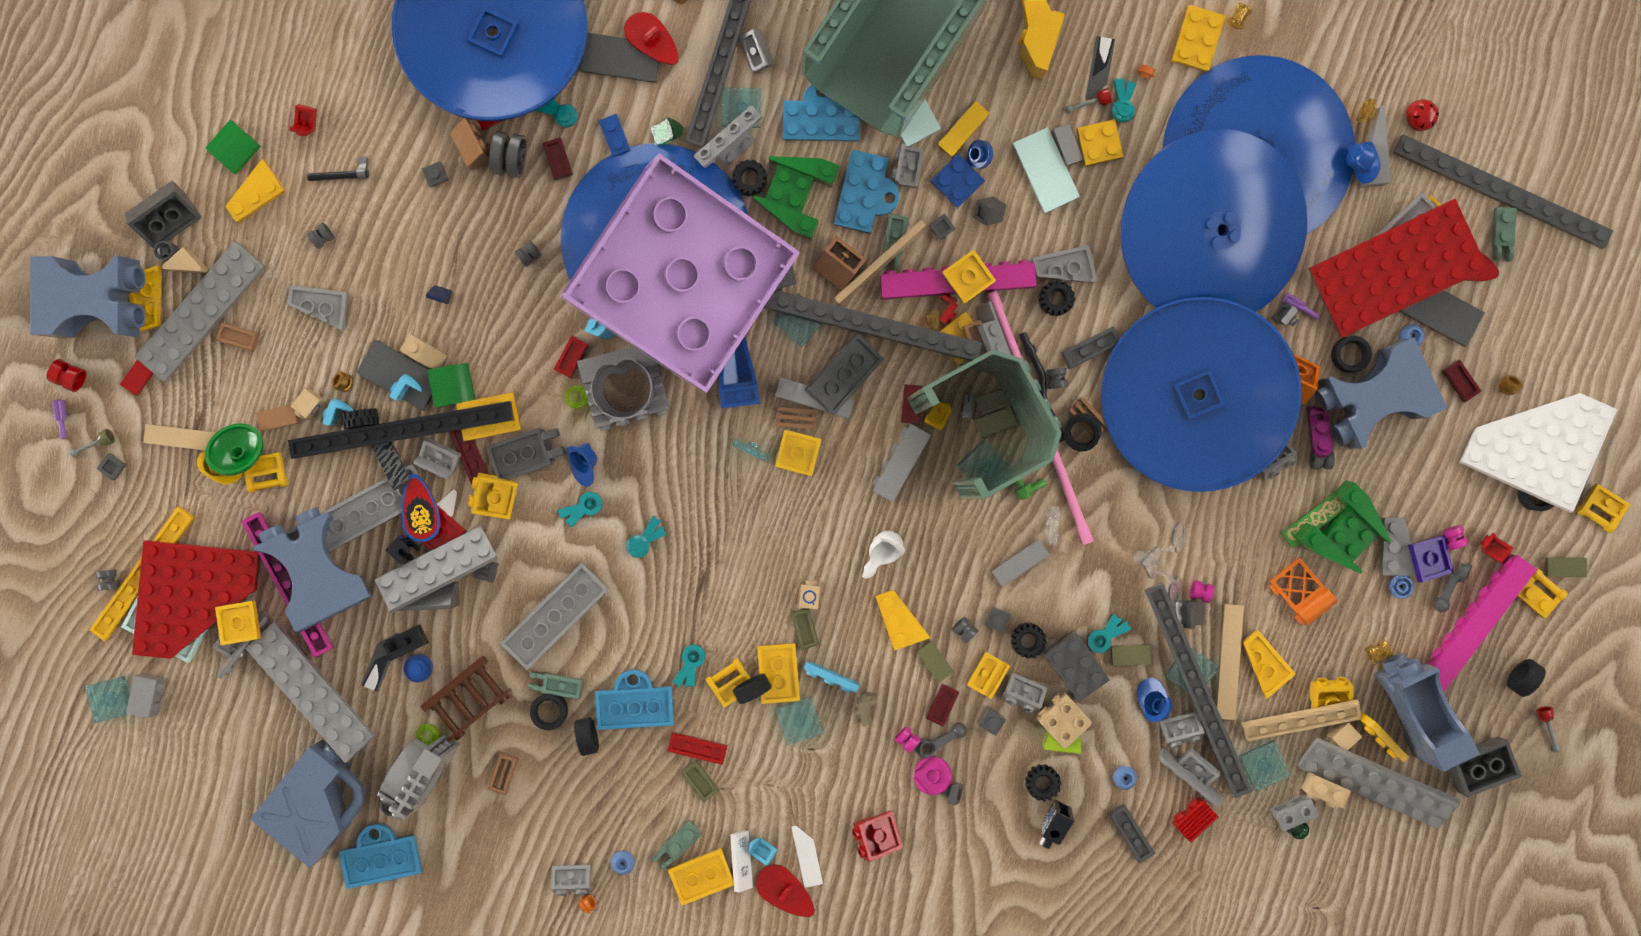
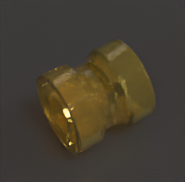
[1365,639,1393,665]

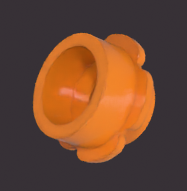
[1137,64,1156,80]
[579,895,596,914]

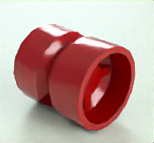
[46,359,87,392]

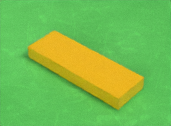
[938,101,990,158]

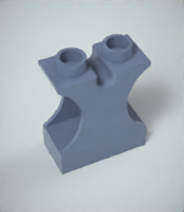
[30,256,146,338]
[1315,337,1447,449]
[253,507,373,632]
[1374,653,1480,772]

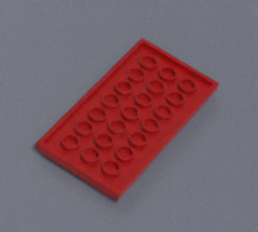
[1308,198,1488,338]

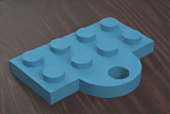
[783,85,860,142]
[834,149,899,234]
[595,669,674,730]
[339,823,423,889]

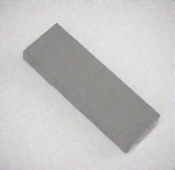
[991,539,1050,587]

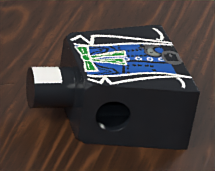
[1040,799,1074,849]

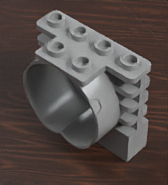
[577,347,671,431]
[377,734,461,820]

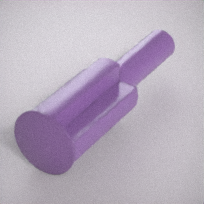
[1282,293,1319,319]
[52,400,67,439]

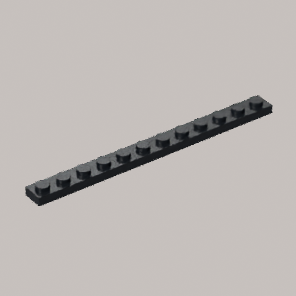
[288,401,514,459]

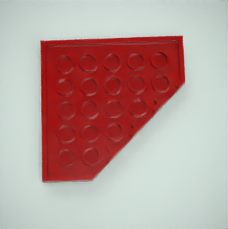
[132,540,260,659]

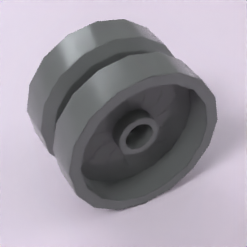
[489,131,527,178]

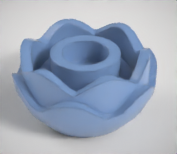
[1400,324,1425,346]
[1389,575,1414,598]
[1113,766,1137,790]
[611,851,635,875]

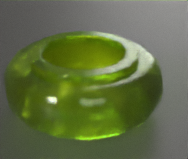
[564,385,588,409]
[415,723,439,746]

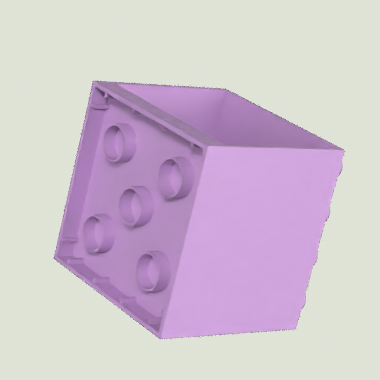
[559,153,800,393]

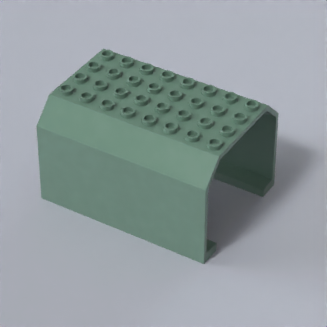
[802,0,988,138]
[907,350,1062,500]

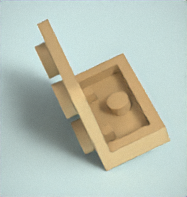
[1036,691,1092,748]

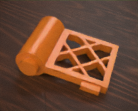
[1269,557,1338,626]

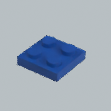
[931,154,985,209]

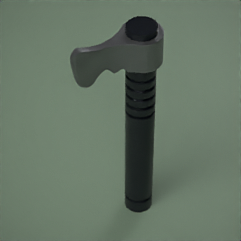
[307,156,369,181]

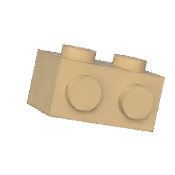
[1301,772,1351,809]

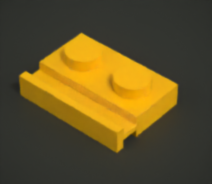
[967,651,1010,699]

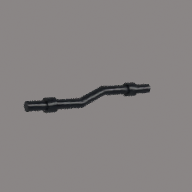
[1019,332,1065,442]

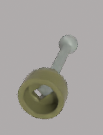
[70,429,115,457]

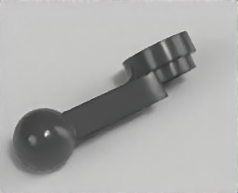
[1433,563,1472,612]
[915,723,967,758]

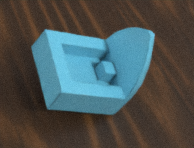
[584,318,617,339]
[389,374,422,401]
[322,398,354,426]
[749,838,779,866]

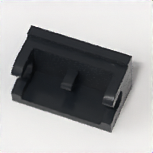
[385,535,420,565]
[383,624,429,661]

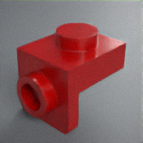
[290,104,317,136]
[938,294,958,325]
[1480,533,1513,565]

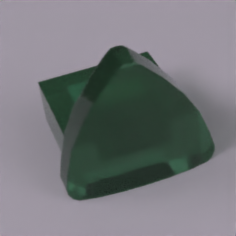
[650,117,684,146]

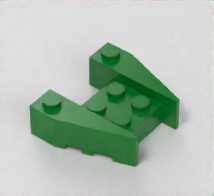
[753,156,839,241]
[1293,480,1391,573]

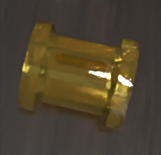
[1227,3,1252,30]

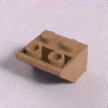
[450,118,490,170]
[813,235,867,291]

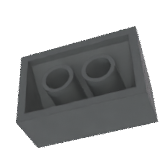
[125,180,202,249]
[398,582,460,611]

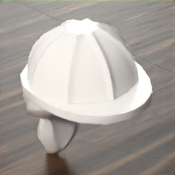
[862,531,905,579]

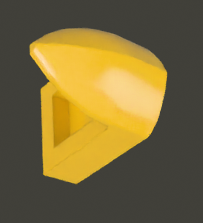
[924,401,952,431]

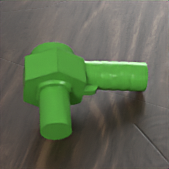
[1014,479,1047,500]

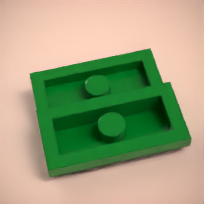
[205,119,261,175]
[427,363,476,408]

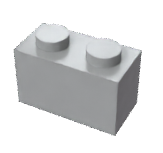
[126,673,165,718]

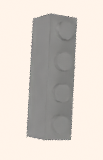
[871,424,931,502]

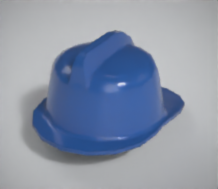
[1346,141,1381,184]
[567,443,597,487]
[1137,678,1173,722]

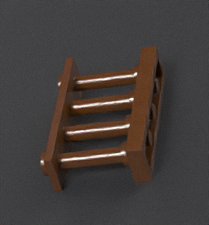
[420,656,512,742]

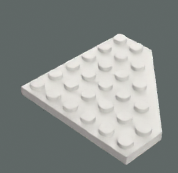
[1459,393,1617,513]

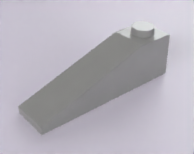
[1358,105,1391,188]
[775,378,854,418]

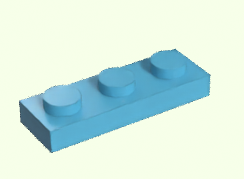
[804,660,859,693]

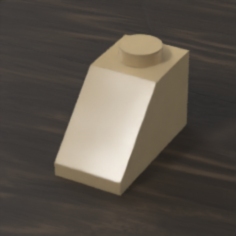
[400,334,448,369]

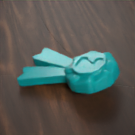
[1111,78,1137,123]
[536,99,578,128]
[557,492,603,527]
[626,516,667,558]
[1088,614,1132,653]
[672,644,706,687]

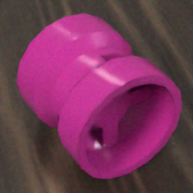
[1443,525,1469,550]
[1189,580,1215,604]
[894,726,921,753]

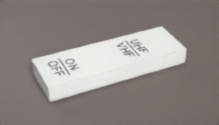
[730,830,753,892]

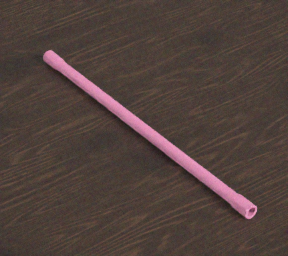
[987,291,1094,545]

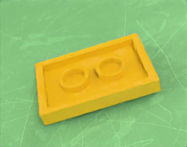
[1171,5,1226,72]
[456,392,522,441]
[757,643,800,704]
[668,847,734,905]

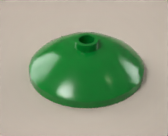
[205,423,264,476]

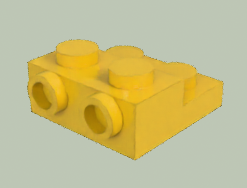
[468,473,518,519]
[1309,677,1354,709]

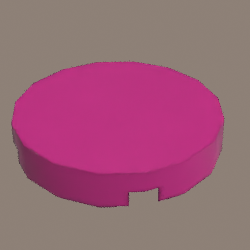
[914,756,952,795]

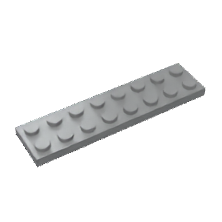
[135,241,266,382]
[285,464,422,553]
[245,622,376,763]
[1298,737,1460,829]

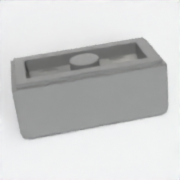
[739,29,774,73]
[1052,124,1084,167]

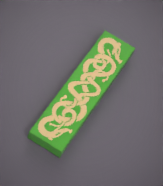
[1281,491,1345,548]

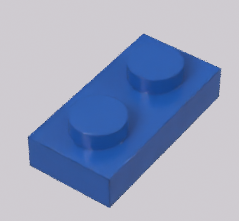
[599,114,630,156]

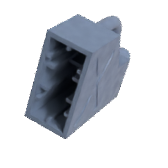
[250,740,366,868]

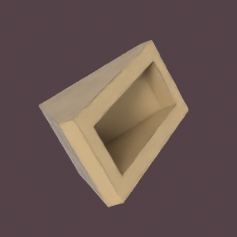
[162,247,209,273]

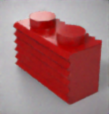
[1172,797,1219,843]

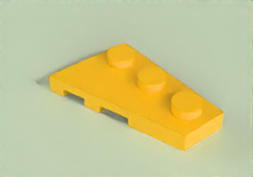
[225,159,286,223]
[129,265,162,332]
[876,590,930,651]
[1242,630,1296,699]
[1357,712,1409,763]

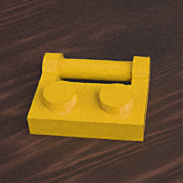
[244,452,289,493]
[1576,484,1631,533]
[1517,568,1568,619]
[706,658,751,708]

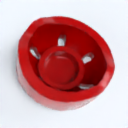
[1406,99,1439,131]

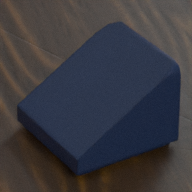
[426,286,452,304]

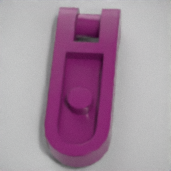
[1307,406,1333,458]

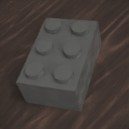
[1042,630,1110,702]
[1449,737,1522,797]

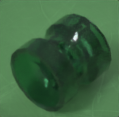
[1287,822,1309,840]

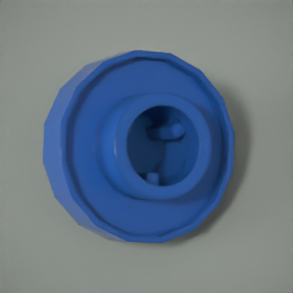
[967,140,993,169]
[403,654,433,683]

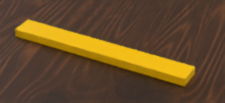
[89,506,196,641]

